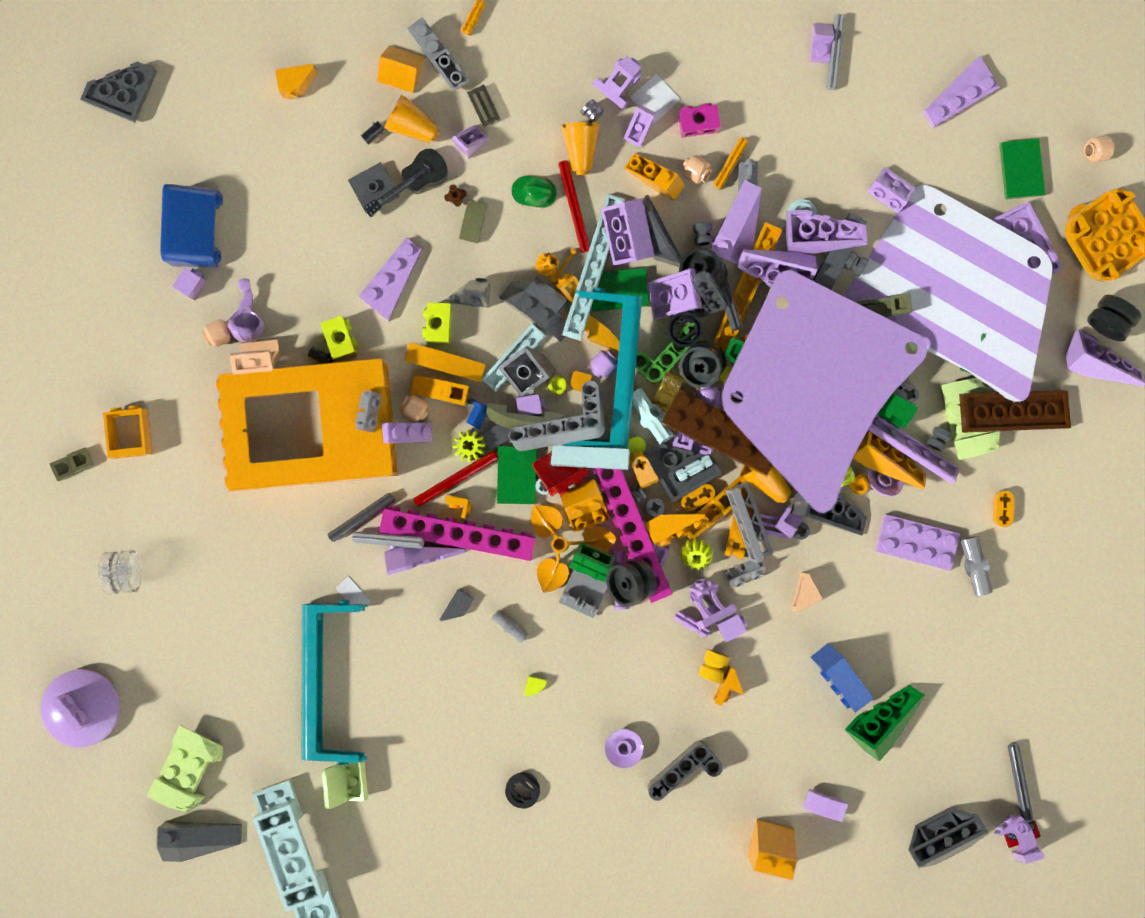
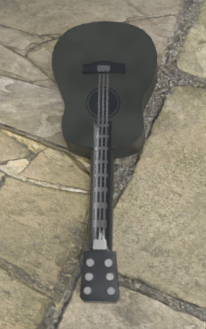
[364,148,448,218]

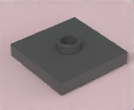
[348,162,400,214]

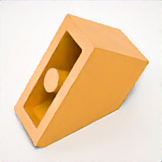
[275,63,318,99]

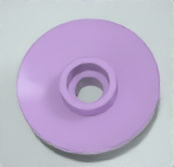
[867,469,903,497]
[605,729,643,768]

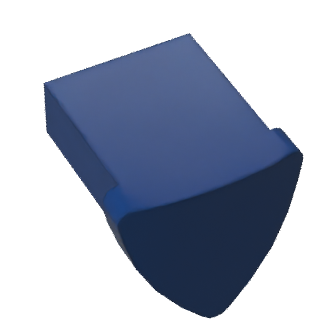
[466,398,487,429]

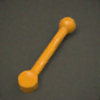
[551,248,577,283]

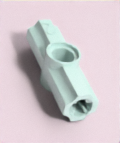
[632,388,673,445]

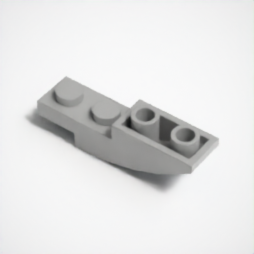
[407,17,469,92]

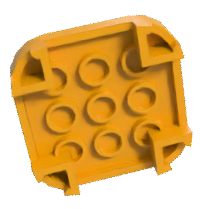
[1065,188,1145,282]

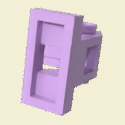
[593,56,642,109]
[689,579,737,630]
[994,814,1045,864]

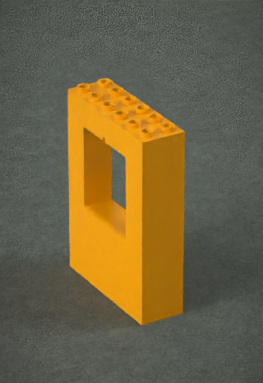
[216,359,398,491]

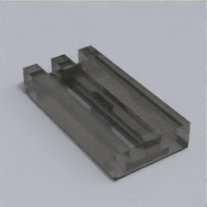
[467,84,501,128]

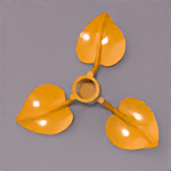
[531,504,616,593]

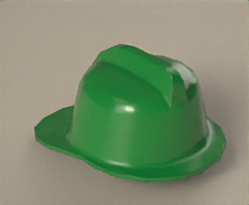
[511,176,557,208]

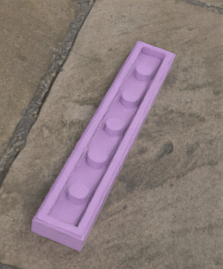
[868,414,959,484]

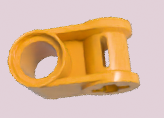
[629,451,659,490]

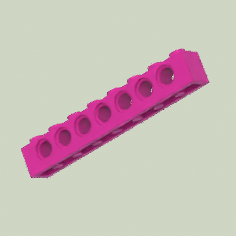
[592,468,673,603]
[379,506,536,561]

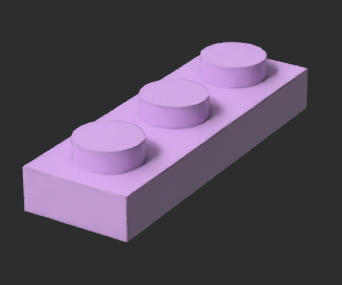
[382,423,433,443]

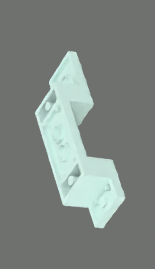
[252,779,340,918]

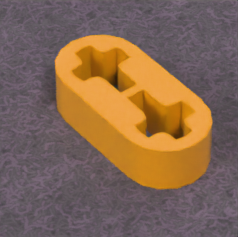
[681,484,715,511]
[993,491,1014,527]

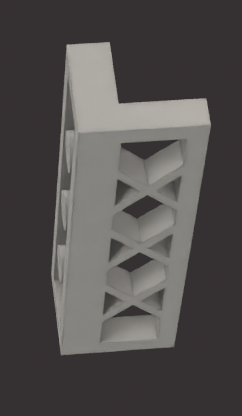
[725,482,773,563]

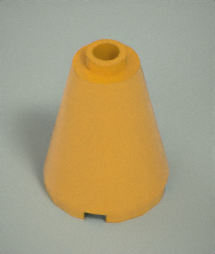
[384,94,439,143]
[561,122,600,175]
[740,465,791,503]

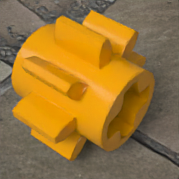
[535,252,559,277]

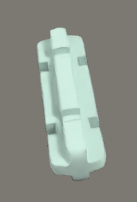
[676,455,713,481]

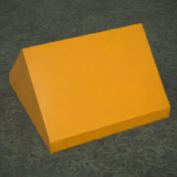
[377,45,425,93]

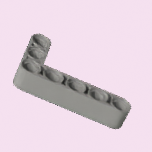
[508,381,605,451]

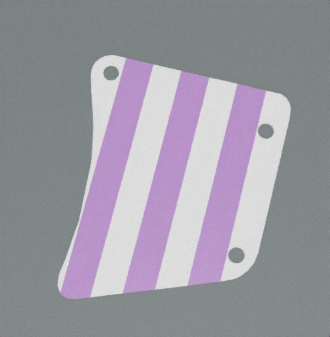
[844,185,1052,402]

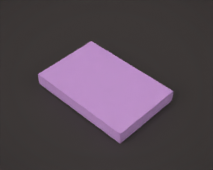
[647,269,701,320]

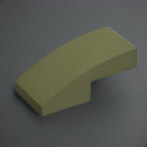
[459,200,487,243]
[49,447,94,482]

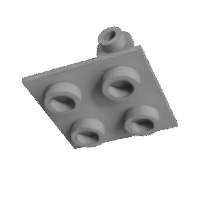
[559,570,608,618]

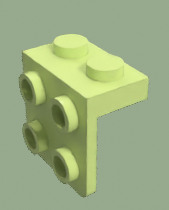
[322,760,368,809]

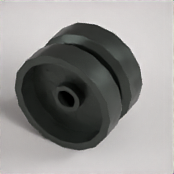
[679,248,728,295]
[1087,294,1142,342]
[679,340,727,388]
[606,558,656,607]

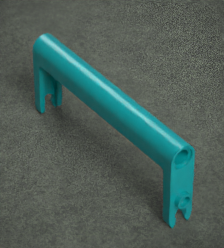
[562,288,643,449]
[301,600,368,765]

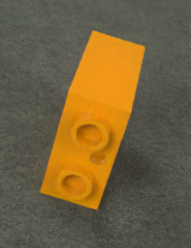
[103,405,153,459]

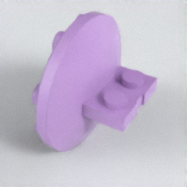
[41,669,120,747]

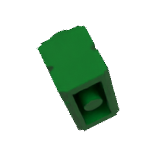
[569,542,615,582]

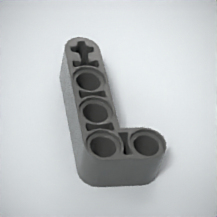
[647,741,723,801]

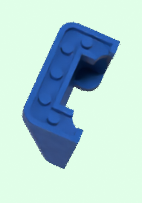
[160,184,223,268]

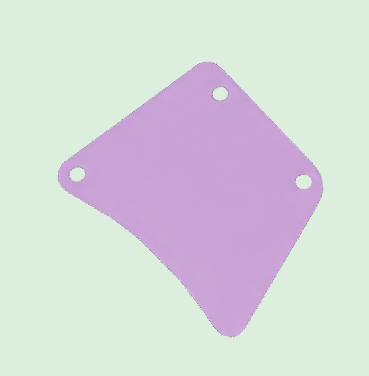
[722,270,927,513]

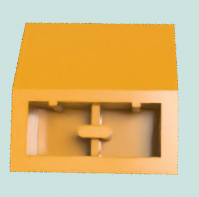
[560,479,610,533]

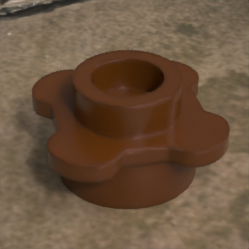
[444,184,467,207]

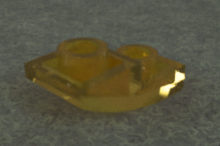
[652,372,684,413]

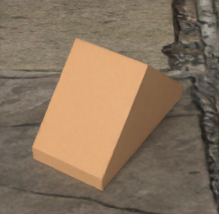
[792,572,823,612]

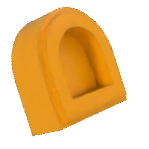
[571,370,592,392]
[847,472,869,495]

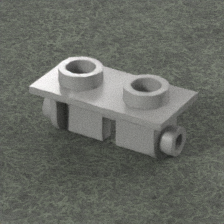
[738,159,758,192]
[355,391,381,433]
[725,561,765,587]

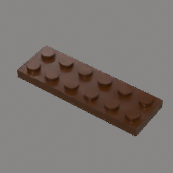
[662,389,773,477]
[959,390,1071,433]

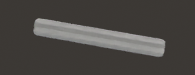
[826,14,845,90]
[352,532,424,549]

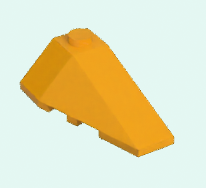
[853,430,926,489]

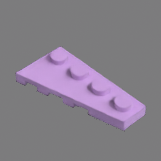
[923,55,999,128]
[359,237,422,321]

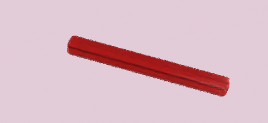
[558,160,590,253]
[413,451,498,507]

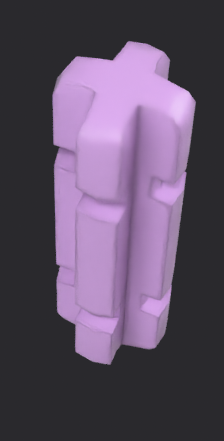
[674,611,710,638]

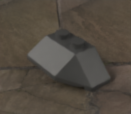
[643,194,682,267]
[500,277,570,342]
[908,808,989,868]

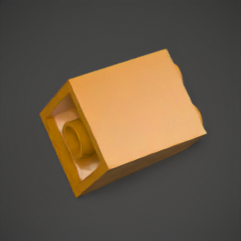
[747,819,797,881]

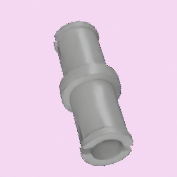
[491,610,528,643]

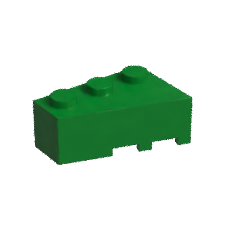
[877,393,919,429]

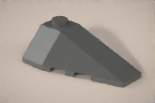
[449,278,491,308]
[790,492,867,536]
[157,821,242,862]

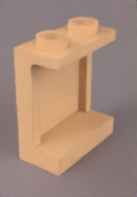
[230,339,281,374]

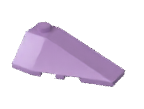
[710,180,762,264]
[786,210,867,255]
[737,249,817,287]
[1065,329,1145,386]
[384,546,467,575]

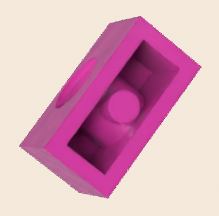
[678,103,721,138]

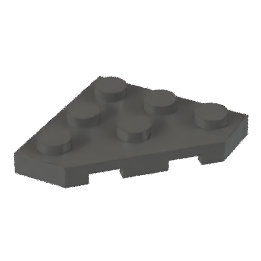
[80,62,157,123]
[644,444,722,503]

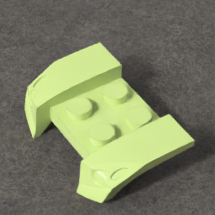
[941,378,1000,460]
[147,725,223,812]

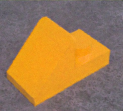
[713,665,744,706]

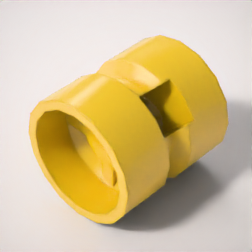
[698,649,730,683]

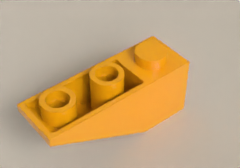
[624,153,685,201]
[410,375,470,407]
[645,514,709,547]

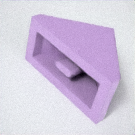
[453,124,489,159]

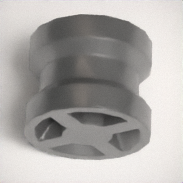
[580,99,604,124]
[645,498,665,517]

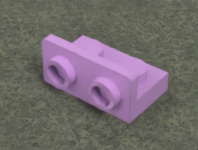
[867,167,916,213]

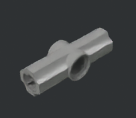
[961,536,993,596]

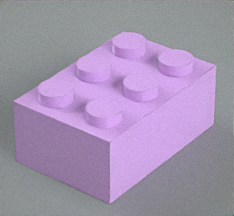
[601,198,654,265]

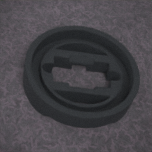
[667,312,703,347]
[505,772,540,809]

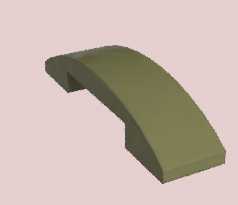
[856,293,912,318]
[486,403,564,429]

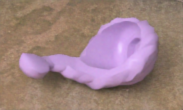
[228,278,264,342]

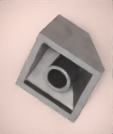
[498,346,556,397]

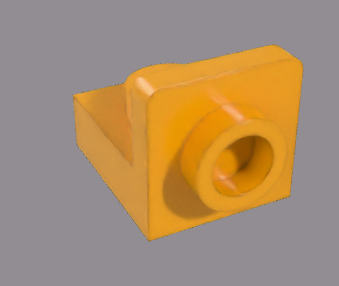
[555,273,579,304]
[444,495,473,518]

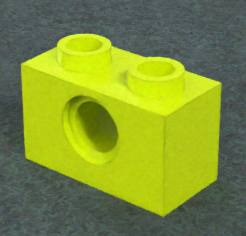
[422,302,452,344]
[320,315,359,361]

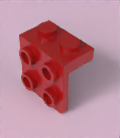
[532,451,589,497]

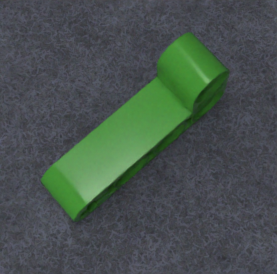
[636,322,696,384]

